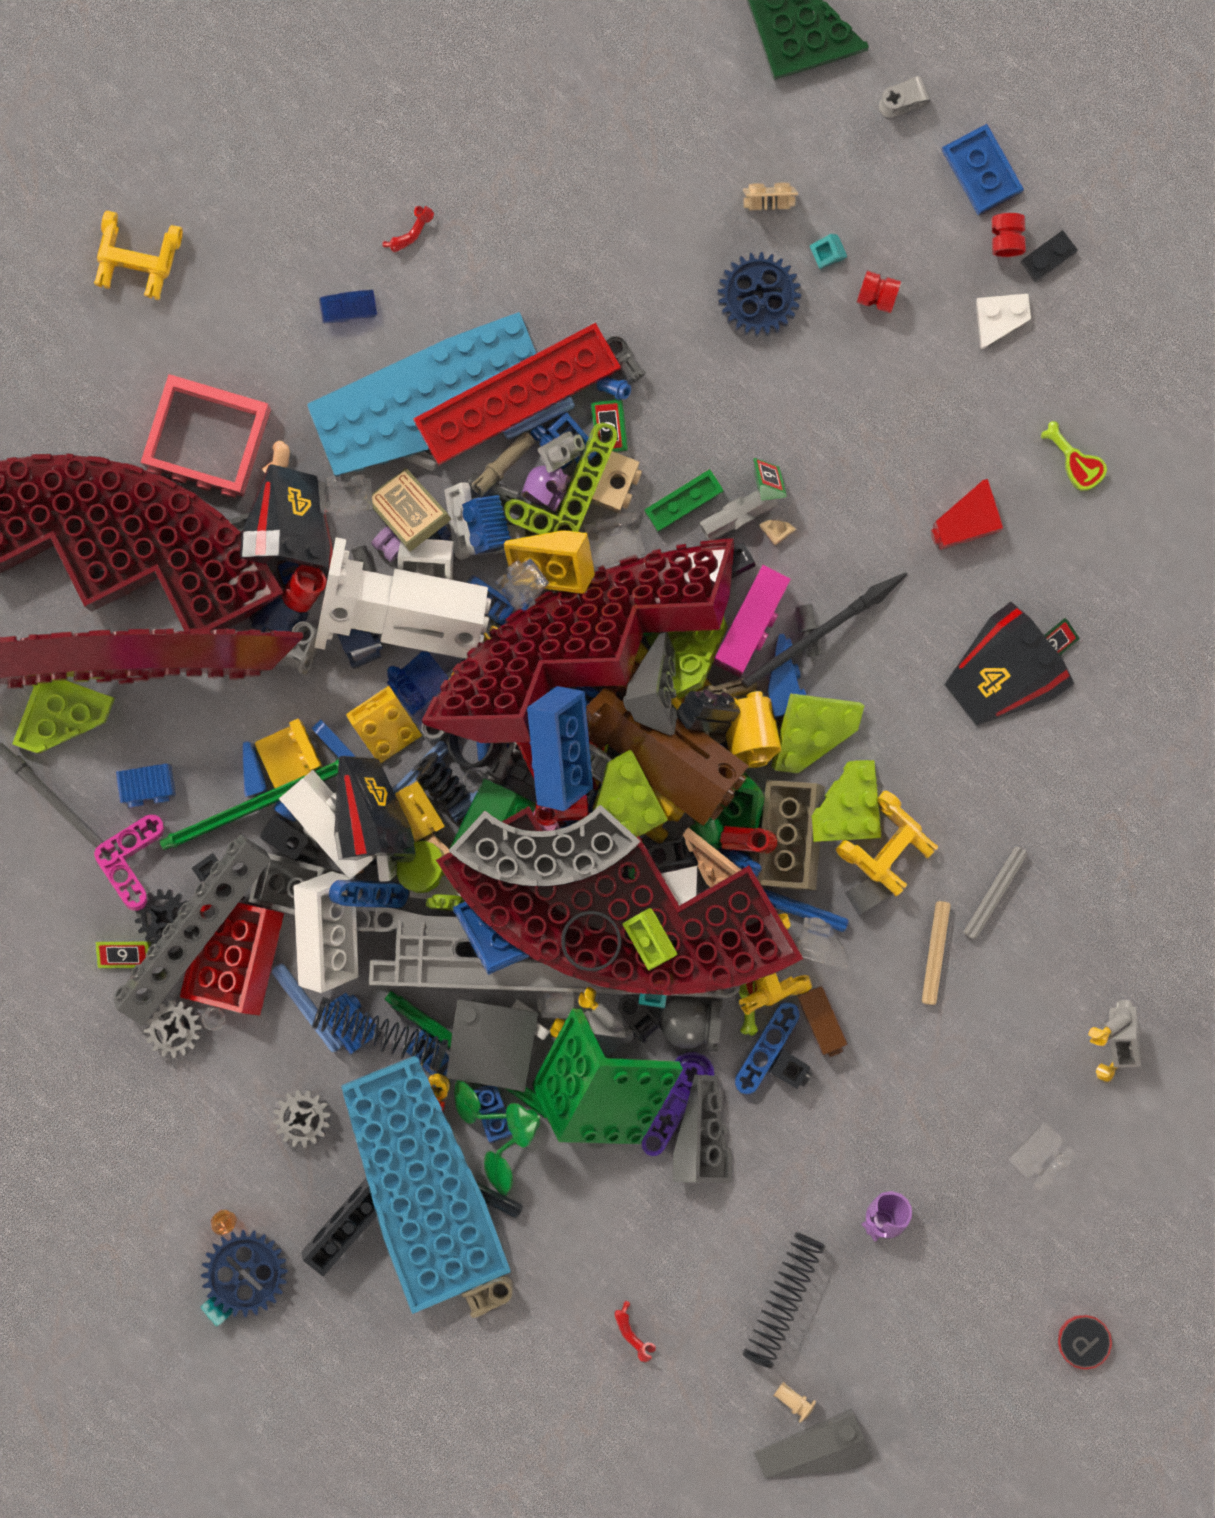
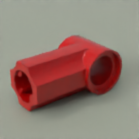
[535,795,589,826]
[721,826,777,854]

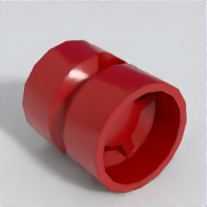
[991,213,1026,257]
[856,270,901,314]
[282,565,326,612]

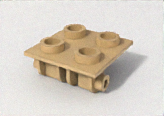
[743,182,798,211]

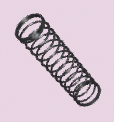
[312,997,448,1072]
[742,1232,826,1369]

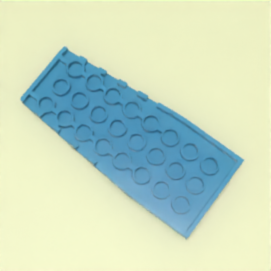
[307,312,536,477]
[341,1056,511,1314]

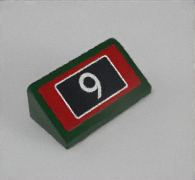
[1044,617,1080,655]

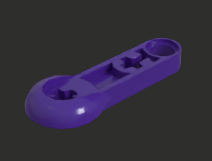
[642,1052,714,1156]

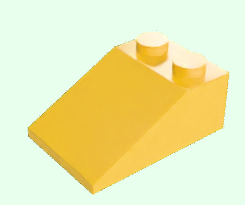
[504,530,595,594]

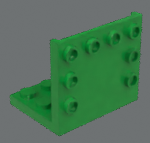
[532,1008,683,1144]

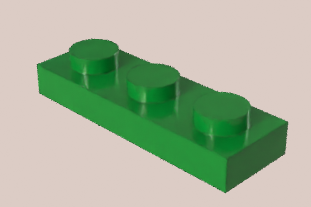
[644,469,724,533]

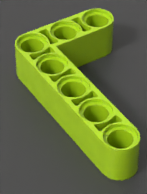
[503,422,617,535]

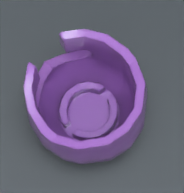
[521,465,572,512]
[862,1191,912,1241]

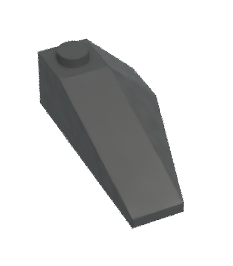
[623,632,677,735]
[672,1075,732,1183]
[754,1409,873,1478]

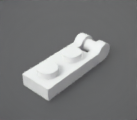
[444,482,476,560]

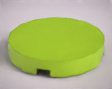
[397,841,445,894]

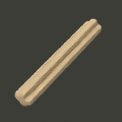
[922,901,951,1005]

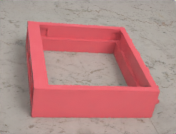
[141,374,271,498]

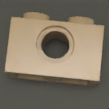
[591,451,642,514]

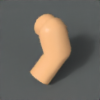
[262,441,290,473]

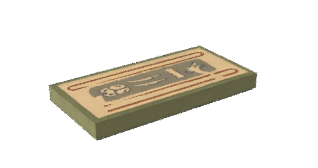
[365,468,452,551]

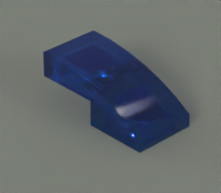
[319,290,377,324]

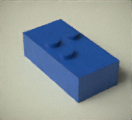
[527,686,593,811]

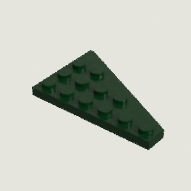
[747,0,869,80]

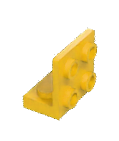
[346,686,422,763]
[255,718,323,788]
[395,780,445,842]

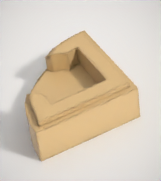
[759,520,796,546]

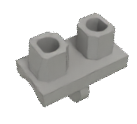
[537,431,585,473]

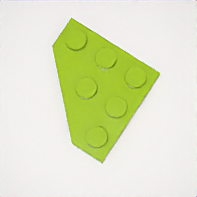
[646,617,728,699]
[12,680,115,754]
[771,693,865,773]
[593,750,668,837]
[811,760,881,842]

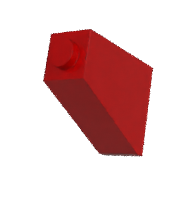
[931,479,1003,550]

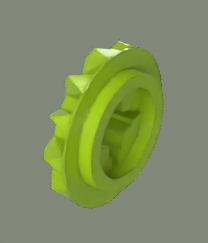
[426,894,465,911]

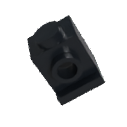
[769,1049,812,1089]

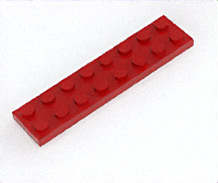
[413,322,621,466]

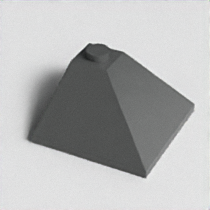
[446,999,538,1092]

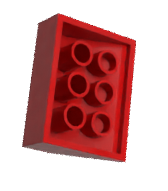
[180,902,284,1016]

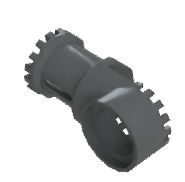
[606,336,646,385]

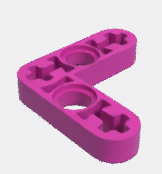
[94,815,164,911]

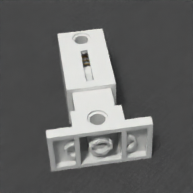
[314,538,491,659]

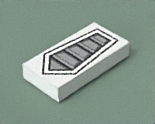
[377,855,397,882]

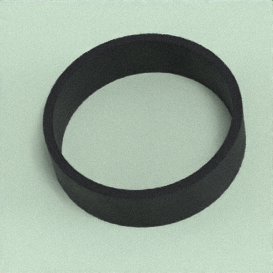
[447,732,502,768]
[561,911,621,971]

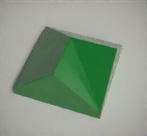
[718,773,765,829]

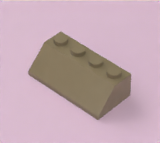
[757,780,825,891]

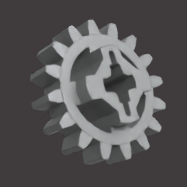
[144,1000,203,1058]
[273,1089,331,1147]

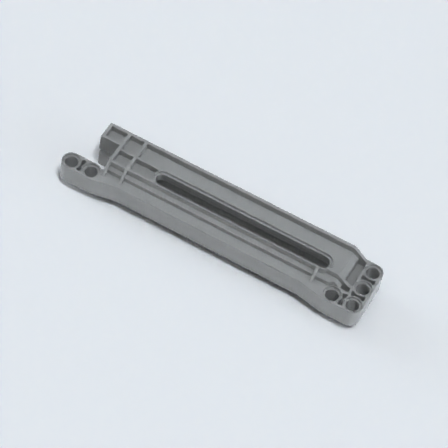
[347,907,740,998]

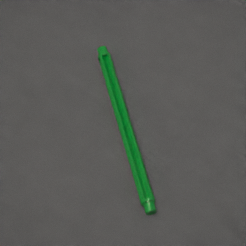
[160,759,339,851]
[384,991,547,1118]

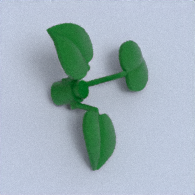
[454,1080,541,1196]

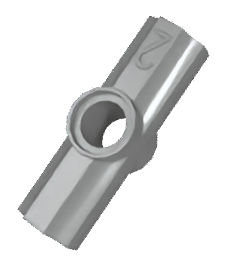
[699,490,778,540]

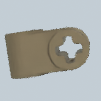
[461,1275,513,1318]

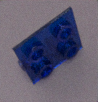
[387,650,449,716]

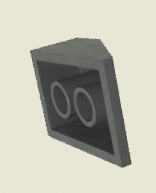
[248,853,341,915]

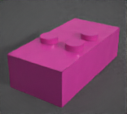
[713,565,791,678]

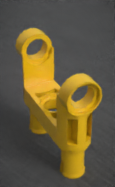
[94,210,183,300]
[836,791,938,897]
[739,914,812,1015]

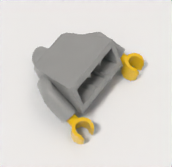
[550,987,633,1056]
[1088,1000,1141,1082]

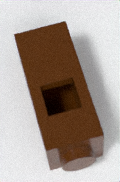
[796,986,848,1057]

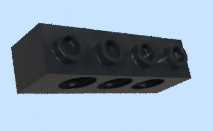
[301,1178,377,1277]

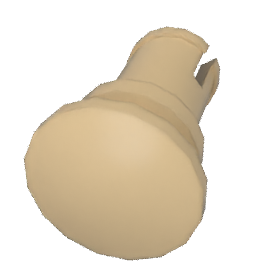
[773,1382,816,1423]

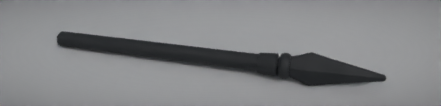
[741,572,907,689]

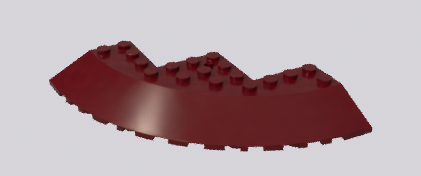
[0,453,284,633]
[422,538,734,743]
[0,628,303,689]
[436,806,804,995]

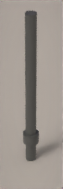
[0,743,114,859]

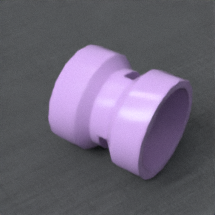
[371,526,400,562]

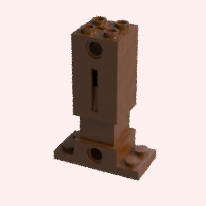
[586,661,749,826]

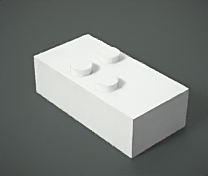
[279,770,377,879]
[294,871,359,993]

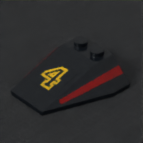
[240,464,334,579]
[944,602,1075,726]
[334,756,416,863]

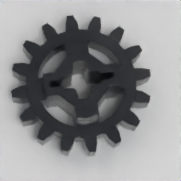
[134,889,189,944]

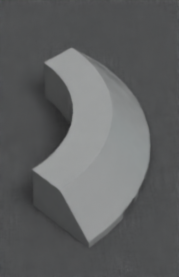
[448,805,641,886]

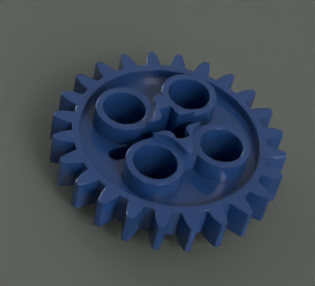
[717,252,801,337]
[201,1229,288,1317]

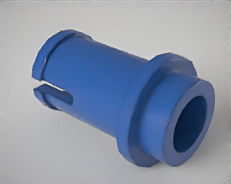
[597,376,631,400]

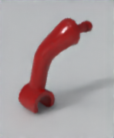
[382,206,434,252]
[614,1301,656,1362]

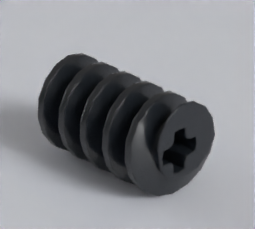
[412,752,466,811]

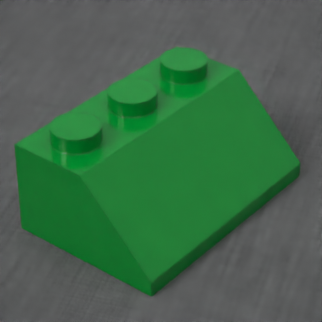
[450,779,536,848]

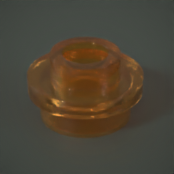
[211,1210,237,1235]

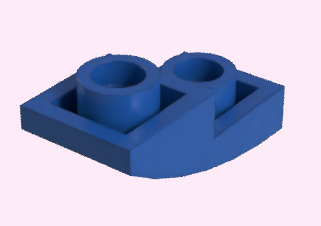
[473,1085,512,1144]

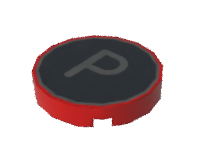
[1058,1315,1112,1369]

